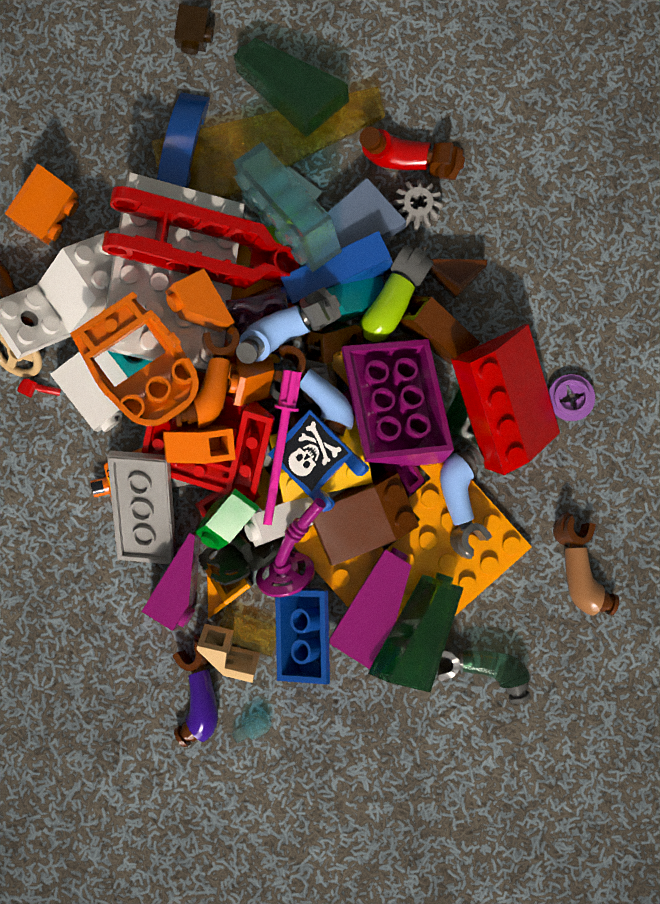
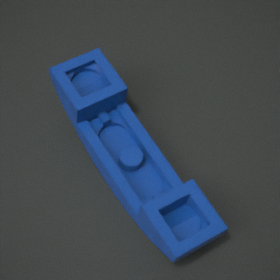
[157,93,210,188]

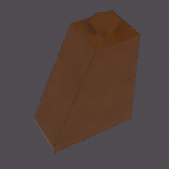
[397,296,480,364]

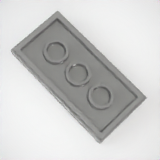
[107,451,177,565]

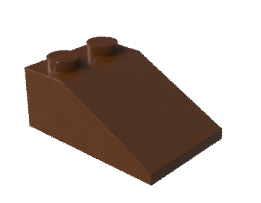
[312,470,419,566]

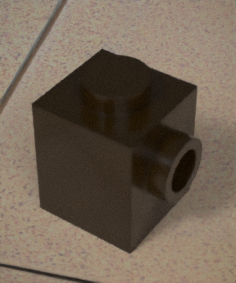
[174,4,214,55]

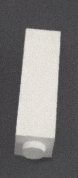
[244,488,348,547]

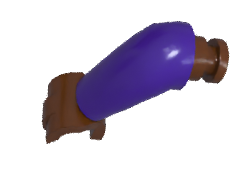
[172,634,218,747]

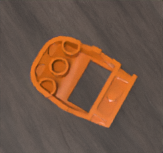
[70,291,199,426]

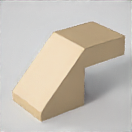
[197,624,260,683]

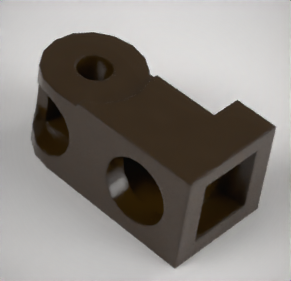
[305,321,364,364]

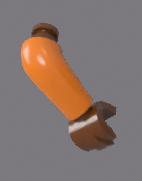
[174,324,240,429]

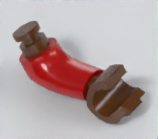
[359,126,465,180]

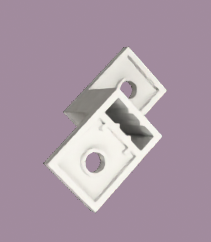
[0,227,119,359]

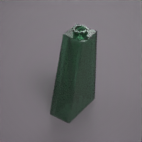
[233,38,349,138]
[368,572,463,693]

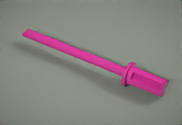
[263,369,302,525]

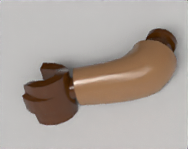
[553,512,619,616]

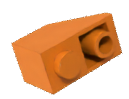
[228,354,274,406]
[163,424,236,464]

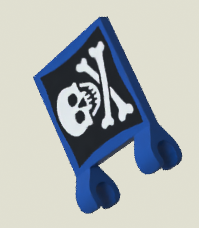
[268,410,369,512]

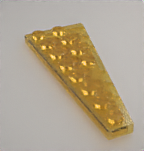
[151,86,385,199]

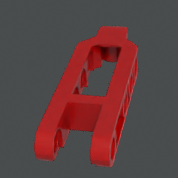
[102,186,300,289]

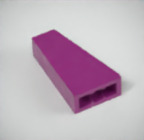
[329,547,411,675]

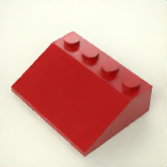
[451,324,560,475]

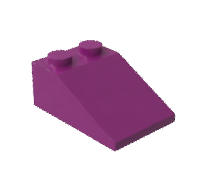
[141,532,201,631]

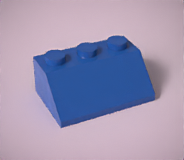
[275,588,330,684]

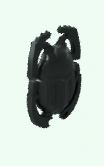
[198,527,283,586]

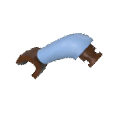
[273,345,354,437]

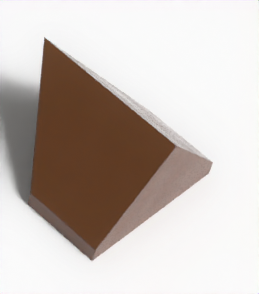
[428,259,487,299]

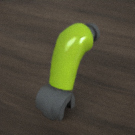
[359,245,434,345]

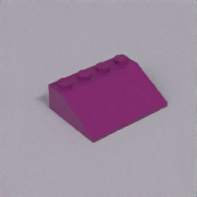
[342,339,454,466]

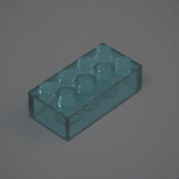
[233,142,342,272]

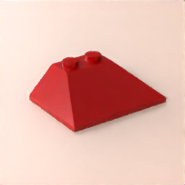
[141,383,275,502]

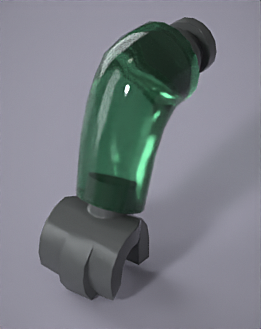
[427,640,531,704]

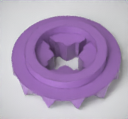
[548,374,595,421]

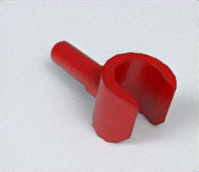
[17,379,61,398]

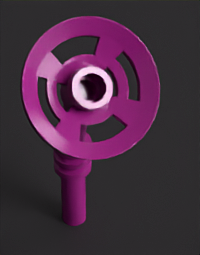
[256,498,326,597]

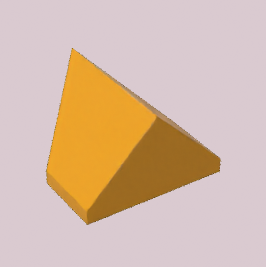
[205,557,253,619]

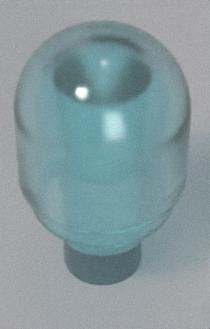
[231,711,272,744]

